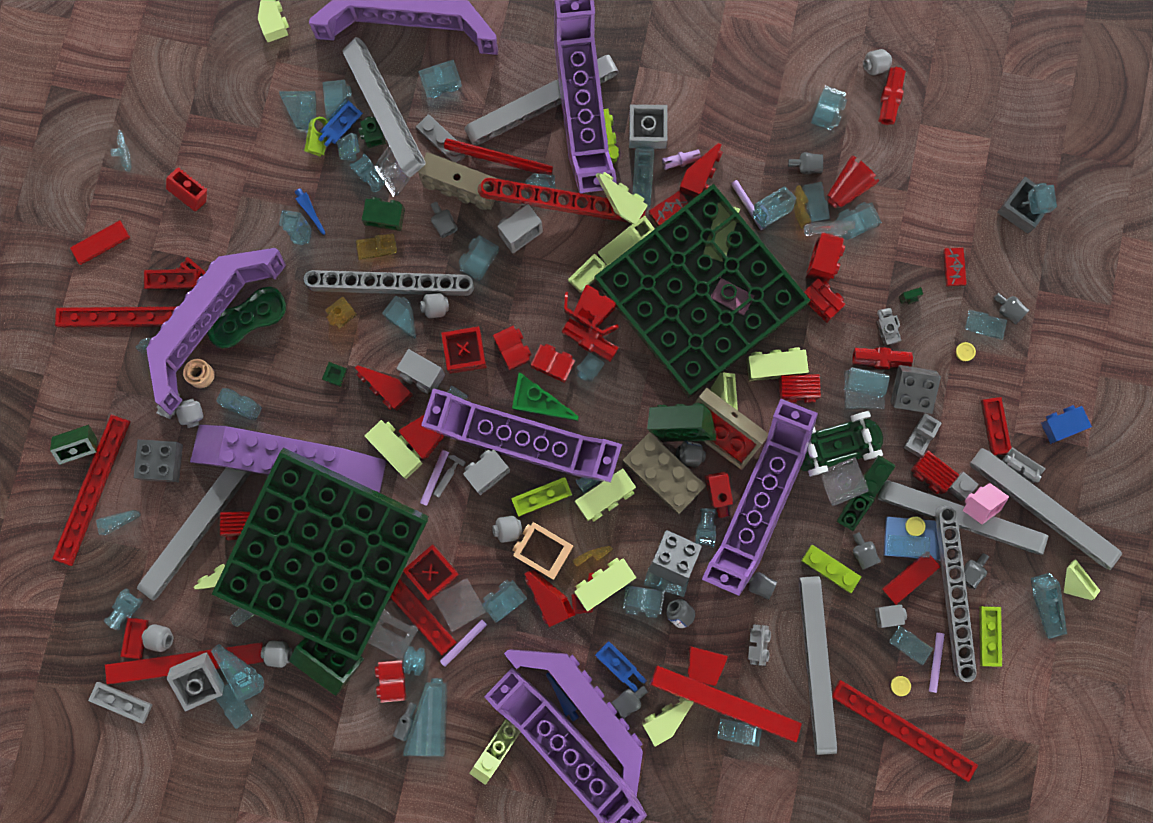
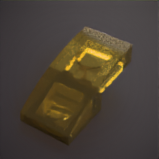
[793,185,811,229]
[355,234,397,260]
[572,546,613,567]

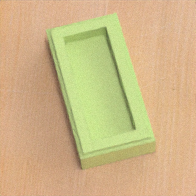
[568,254,607,294]

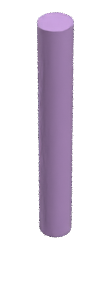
[731,180,767,230]
[420,450,449,506]
[440,620,487,667]
[929,633,945,693]

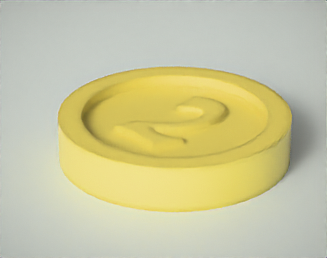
[956,342,976,361]
[905,517,925,536]
[891,676,911,696]

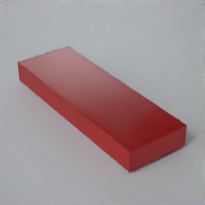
[70,220,131,265]
[144,269,200,289]
[981,397,1011,456]
[882,551,941,605]

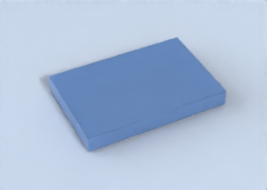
[884,517,945,561]

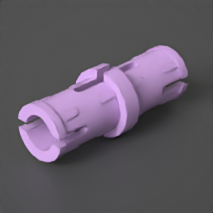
[662,149,701,170]

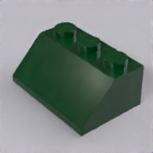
[647,403,716,442]
[289,637,364,696]

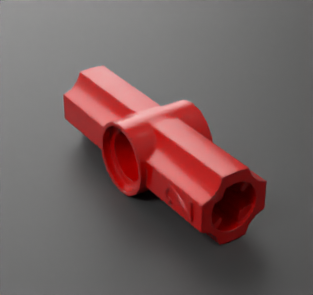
[878,67,906,125]
[562,318,619,362]
[852,347,913,370]

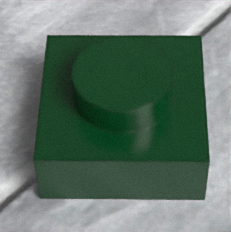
[899,287,923,305]
[322,362,348,387]

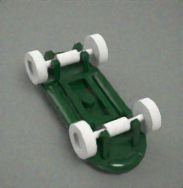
[800,411,883,477]

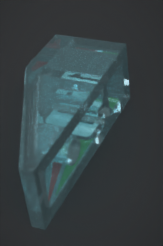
[632,147,654,207]
[1031,573,1067,639]
[211,644,264,703]

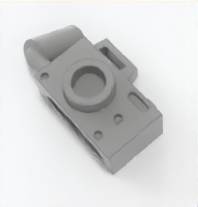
[876,308,902,347]

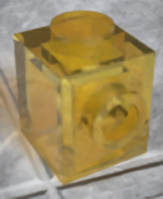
[325,296,357,329]

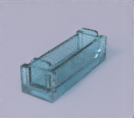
[279,210,312,245]

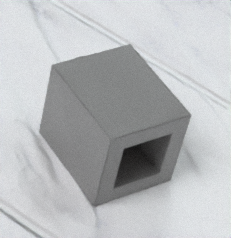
[947,472,979,501]
[875,605,907,628]

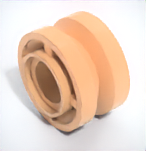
[183,359,214,389]

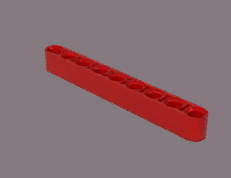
[478,178,645,223]

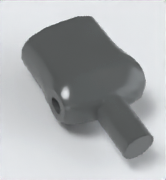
[788,152,823,174]
[431,202,458,238]
[994,292,1029,324]
[853,532,881,570]
[964,553,989,590]
[748,572,777,600]
[611,686,648,719]
[393,702,417,741]

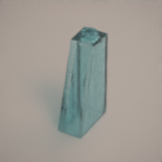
[403,678,448,756]

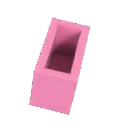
[711,278,754,316]
[963,483,1009,524]

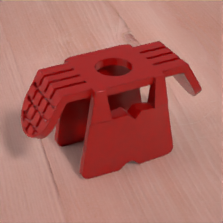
[564,285,619,337]

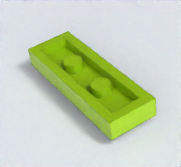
[511,477,572,517]
[801,545,861,593]
[979,606,1002,667]

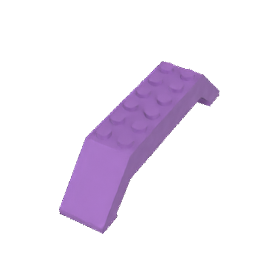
[309,0,498,55]
[554,0,617,193]
[146,248,286,416]
[421,388,622,483]
[702,399,818,596]
[190,425,387,493]
[504,649,643,797]
[484,668,647,823]

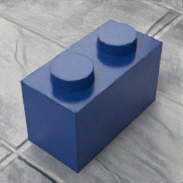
[1041,405,1092,444]

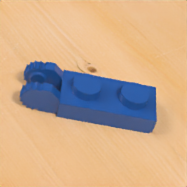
[595,641,647,692]

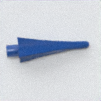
[295,188,325,235]
[546,672,579,722]

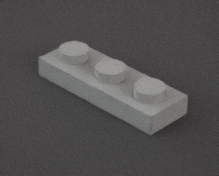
[416,114,467,164]
[88,682,153,724]

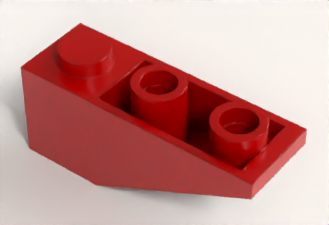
[679,143,723,198]
[355,365,413,411]
[524,570,575,627]

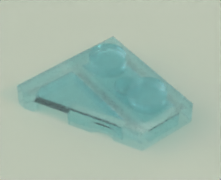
[279,91,316,129]

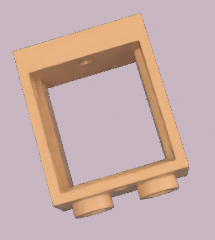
[512,522,574,580]

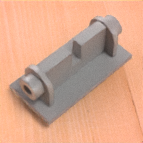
[1002,448,1045,483]
[748,625,771,666]

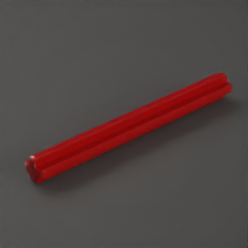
[444,138,553,177]

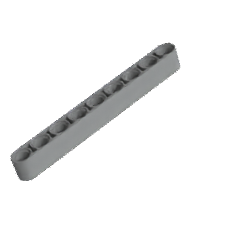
[342,37,425,177]
[464,55,619,146]
[304,270,474,296]
[970,448,1122,570]
[137,468,251,601]
[877,480,1049,555]
[935,505,977,682]
[799,576,837,755]

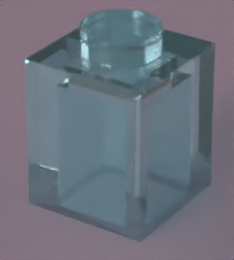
[1028,183,1057,214]

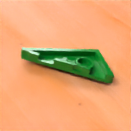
[512,373,579,421]

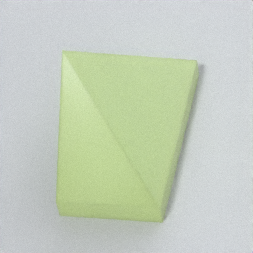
[710,372,738,410]
[1064,559,1100,600]

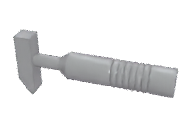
[433,455,466,498]

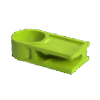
[304,116,328,157]

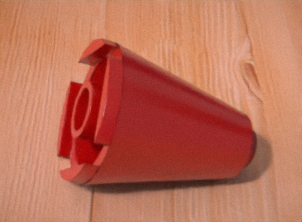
[827,156,879,208]

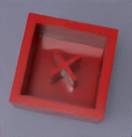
[806,232,845,282]
[441,326,487,374]
[403,544,460,601]

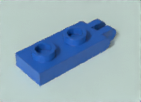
[318,101,363,147]

